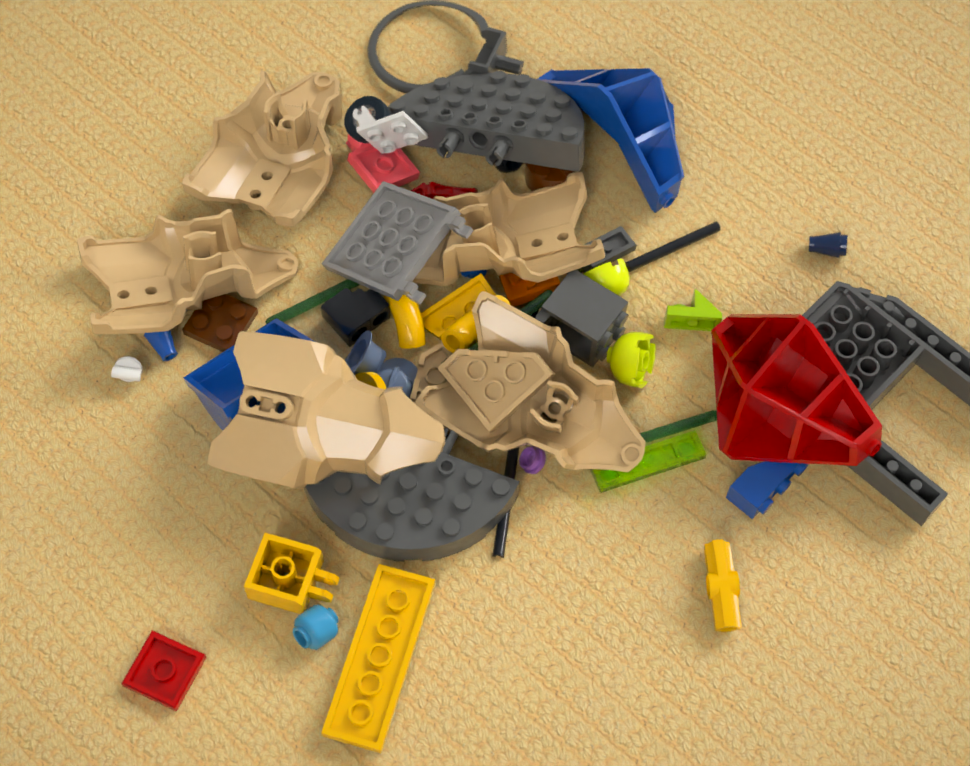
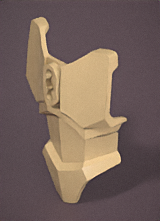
[182,70,342,227]
[413,172,605,287]
[77,209,298,334]
[415,291,646,473]
[208,331,445,490]

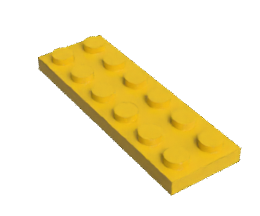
[321,563,435,753]

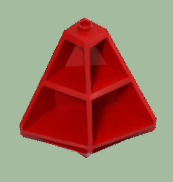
[711,314,882,466]

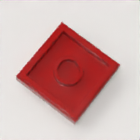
[121,630,207,712]

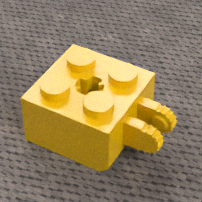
[244,533,340,614]

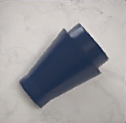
[809,232,848,258]

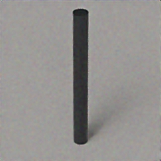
[625,222,721,272]

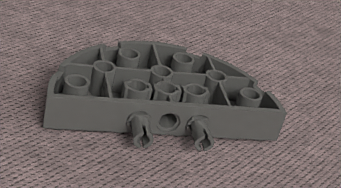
[388,71,585,172]
[304,428,520,562]

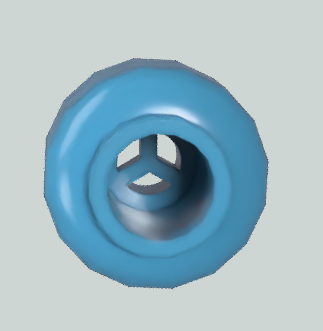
[293,605,339,650]

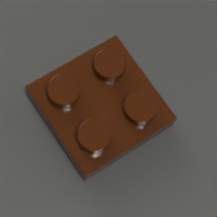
[182,294,258,352]

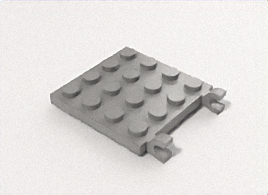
[322,181,474,304]

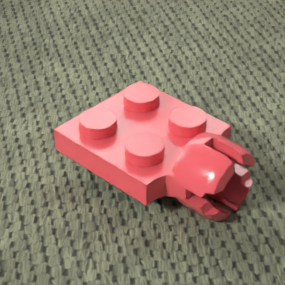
[346,134,420,193]

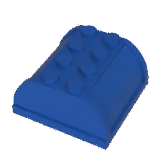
[183,318,315,430]

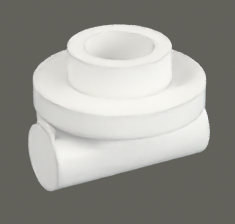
[111,356,143,382]

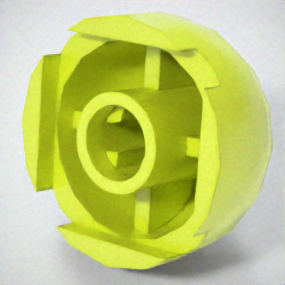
[584,259,630,296]
[607,332,656,388]

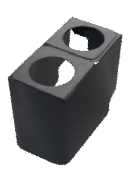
[321,288,390,347]

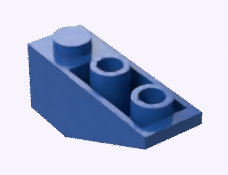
[726,461,809,519]

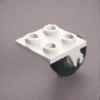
[344,96,428,154]

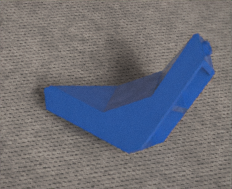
[538,68,685,213]

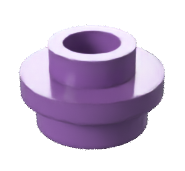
[519,446,546,474]

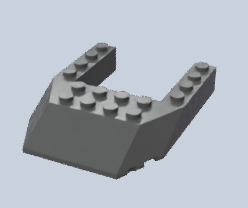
[802,281,970,526]

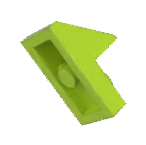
[664,289,722,331]

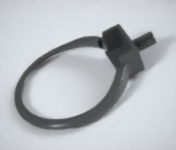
[368,0,524,93]

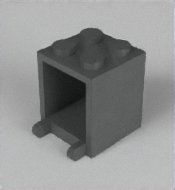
[535,270,629,368]

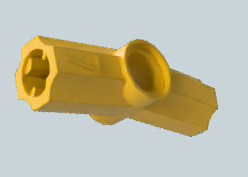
[704,539,742,632]

